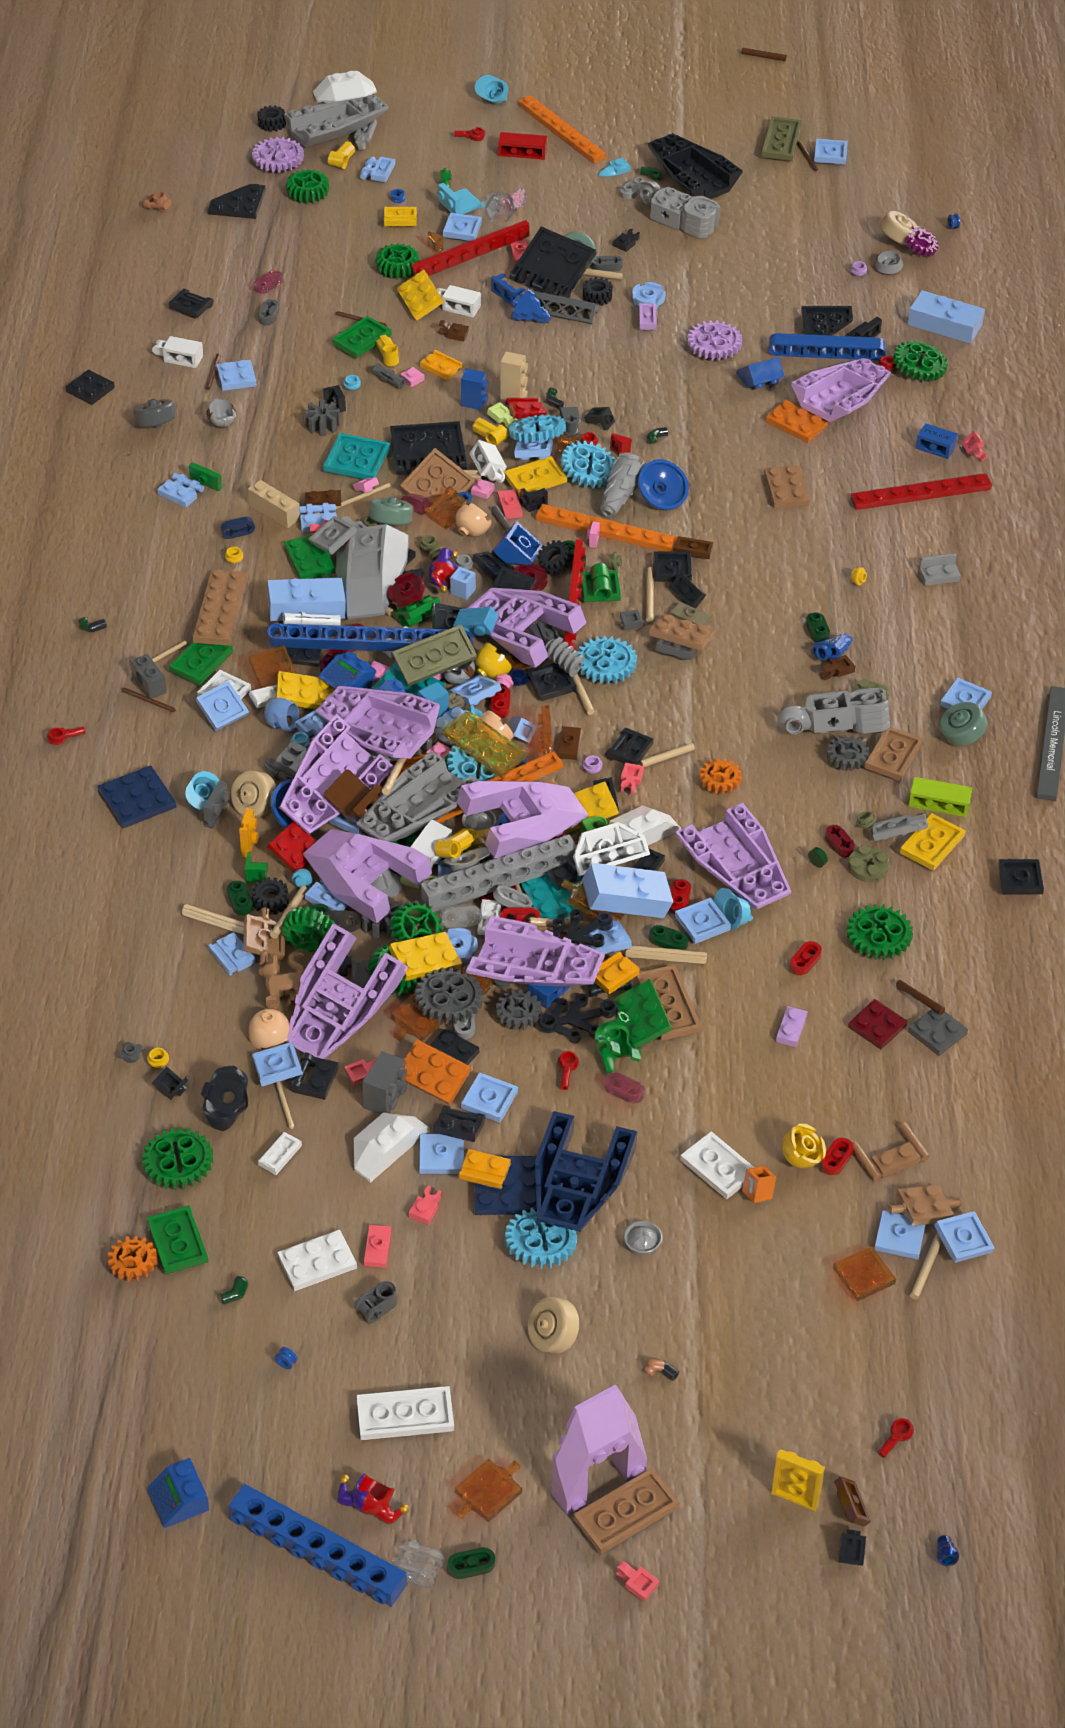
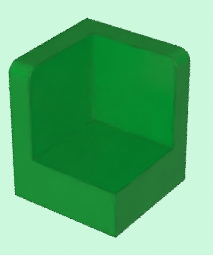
[245,852,268,883]

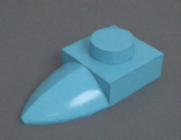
[598,158,630,177]

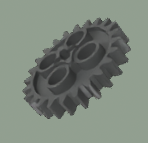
[415,967,483,1024]

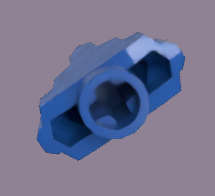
[511,289,551,323]
[811,633,853,661]

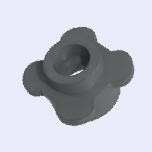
[118,1042,143,1063]

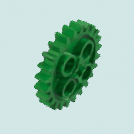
[893,340,948,382]
[846,904,913,960]
[142,1127,214,1190]

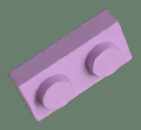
[639,303,657,330]
[776,1006,808,1047]

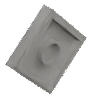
[308,516,357,555]

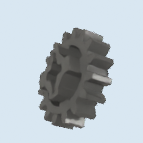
[827,735,869,771]
[496,989,541,1030]

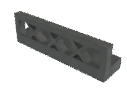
[532,291,599,324]

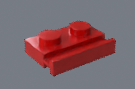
[505,398,547,418]

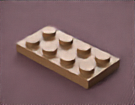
[635,965,701,1041]
[573,1468,680,1555]

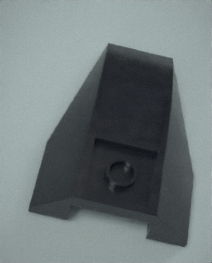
[647,133,743,199]

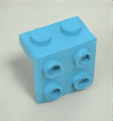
[437,183,482,214]

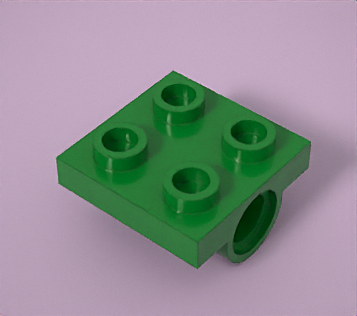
[581,563,621,602]
[391,595,441,628]

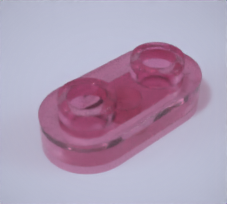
[254,270,283,294]
[604,1072,645,1103]

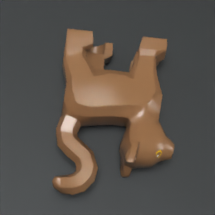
[259,951,305,1010]

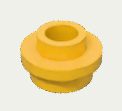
[225,547,243,563]
[851,567,867,586]
[147,1048,169,1068]

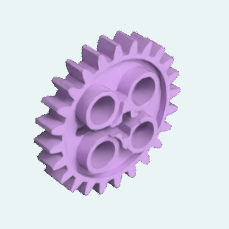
[252,137,304,173]
[687,320,742,361]

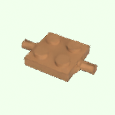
[243,907,285,966]
[888,1185,962,1226]

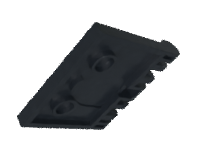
[509,227,597,298]
[390,421,467,475]

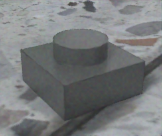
[620,610,643,630]

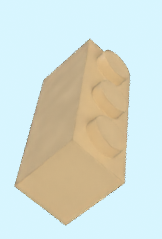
[500,352,528,404]
[248,480,300,528]

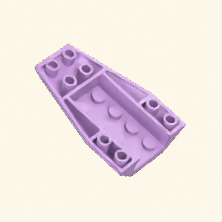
[791,358,891,422]
[316,686,440,758]
[279,714,394,834]
[675,803,791,909]

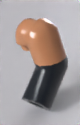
[644,1359,679,1381]

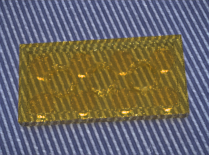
[442,710,527,778]

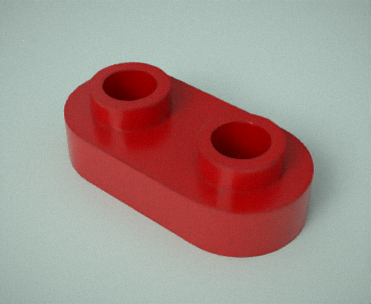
[491,686,511,719]
[669,879,691,914]
[500,907,541,923]
[790,941,822,975]
[821,1138,854,1175]

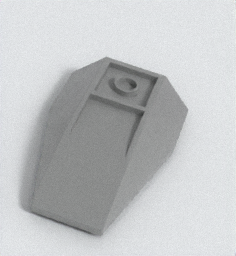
[284,95,389,147]
[335,524,409,620]
[356,751,479,842]

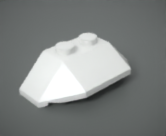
[313,71,377,103]
[609,805,681,845]
[573,822,650,876]
[353,1112,430,1183]

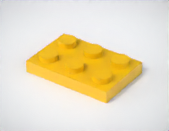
[397,270,444,321]
[504,456,567,497]
[276,671,335,709]
[563,782,619,834]
[900,813,966,871]
[388,932,462,981]
[771,1449,825,1512]

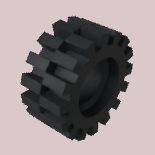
[257,105,286,132]
[583,277,613,306]
[537,540,573,575]
[251,877,289,915]

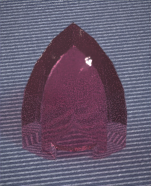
[499,188,526,212]
[401,493,433,515]

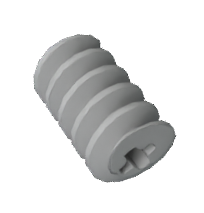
[545,637,584,677]

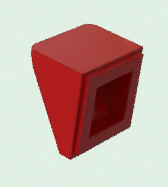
[610,433,632,455]

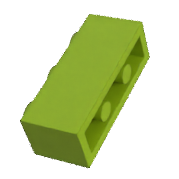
[909,777,973,817]

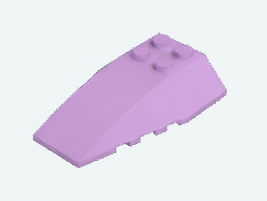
[466,916,605,986]

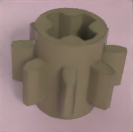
[449,692,465,710]

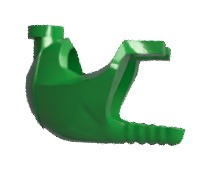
[594,1012,642,1078]

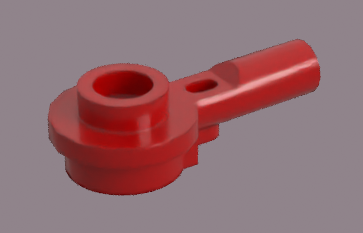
[454,127,486,141]
[878,355,895,371]
[580,432,598,462]
[47,726,85,745]
[558,1051,579,1090]
[877,1418,914,1458]

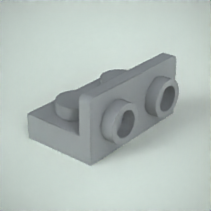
[919,553,961,586]

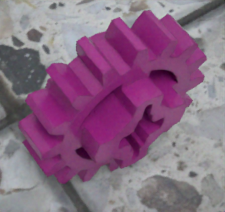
[905,226,939,257]

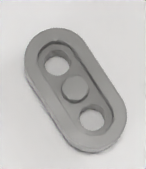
[620,177,646,199]
[493,885,532,907]
[454,1014,475,1039]

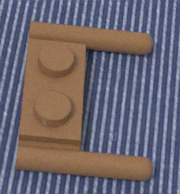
[852,1122,929,1181]

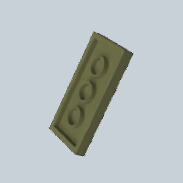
[761,116,802,161]
[392,624,477,686]

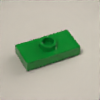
[189,462,222,492]

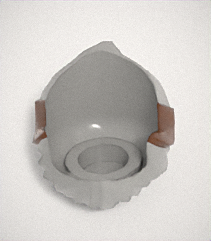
[206,398,236,427]
[443,661,475,684]

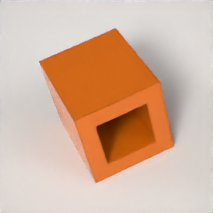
[742,1165,776,1203]

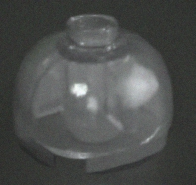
[482,190,515,224]

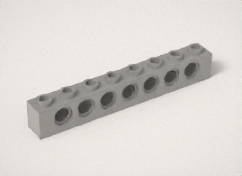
[421,835,577,912]

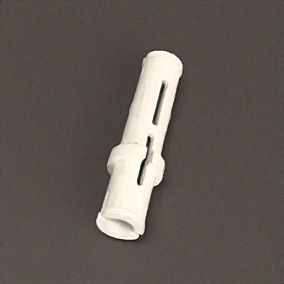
[283,612,341,626]

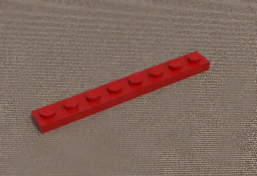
[411,220,530,277]
[850,473,992,510]
[564,539,586,652]

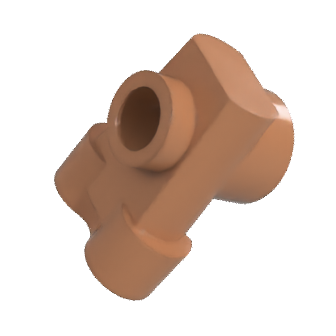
[143,191,172,212]

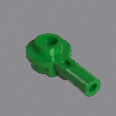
[440,168,452,188]

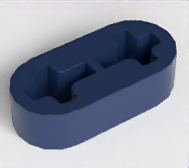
[220,517,255,539]

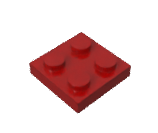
[267,821,317,873]

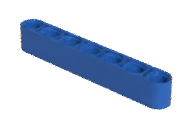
[769,333,886,360]

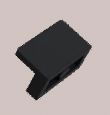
[845,317,882,338]

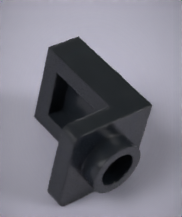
[151,1066,189,1100]

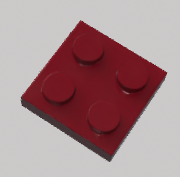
[848,999,908,1050]

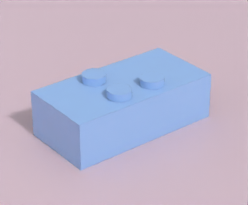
[908,290,985,344]
[267,578,346,621]
[582,863,673,918]

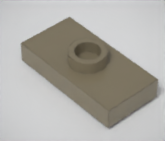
[670,602,712,626]

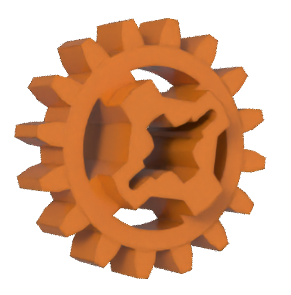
[699,758,742,795]
[108,1235,157,1282]

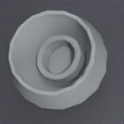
[875,251,903,274]
[462,810,496,831]
[624,1221,663,1256]

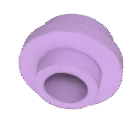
[851,261,867,276]
[583,755,602,773]

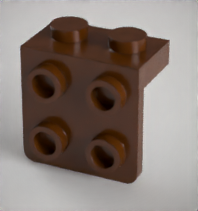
[323,769,382,822]

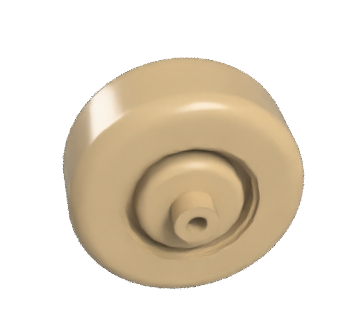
[880,211,918,246]
[230,770,276,818]
[528,1297,579,1354]

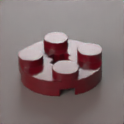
[513,563,548,591]
[388,573,425,608]

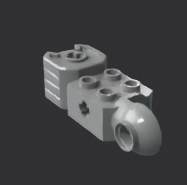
[637,181,720,239]
[777,688,890,735]

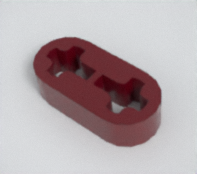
[825,825,855,857]

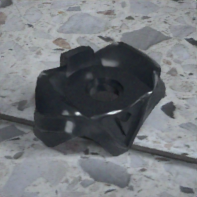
[201,1066,248,1131]

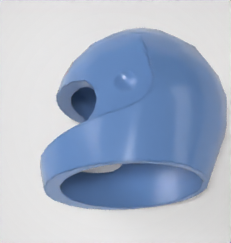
[264,697,299,733]

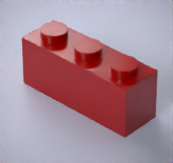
[498,132,547,160]

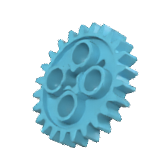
[509,414,566,442]
[560,440,615,489]
[578,636,637,685]
[446,735,510,781]
[505,1208,578,1269]

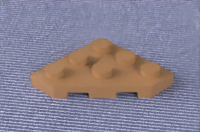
[400,448,476,499]

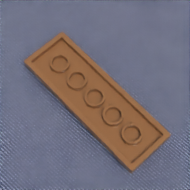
[193,570,248,646]

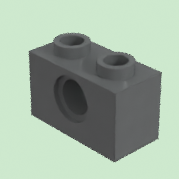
[130,654,167,698]

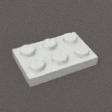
[680,1131,754,1199]
[277,1230,357,1292]

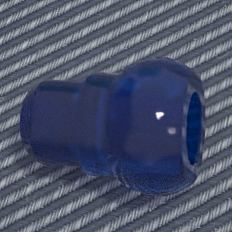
[936,1535,960,1566]

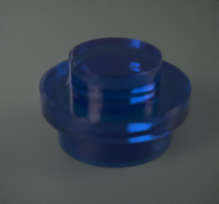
[509,669,528,686]

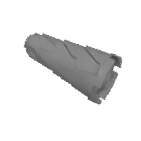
[600,453,646,517]

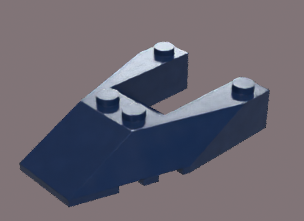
[535,1111,637,1232]

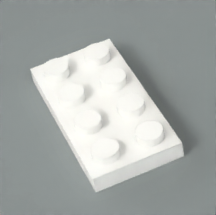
[357,1386,454,1440]

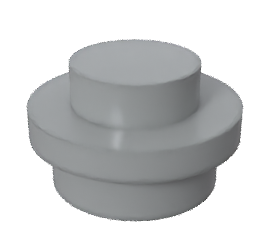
[454,555,473,570]

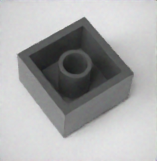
[362,1051,408,1115]

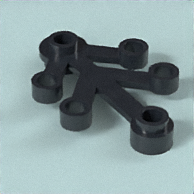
[552,909,613,947]
[538,993,617,1044]

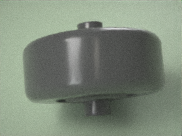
[133,399,177,428]

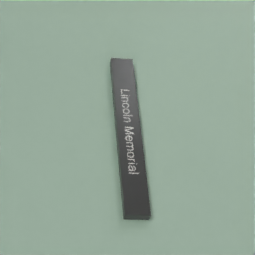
[1037,686,1065,801]

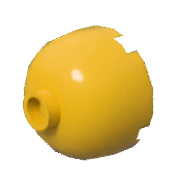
[475,642,512,680]
[782,1124,826,1169]

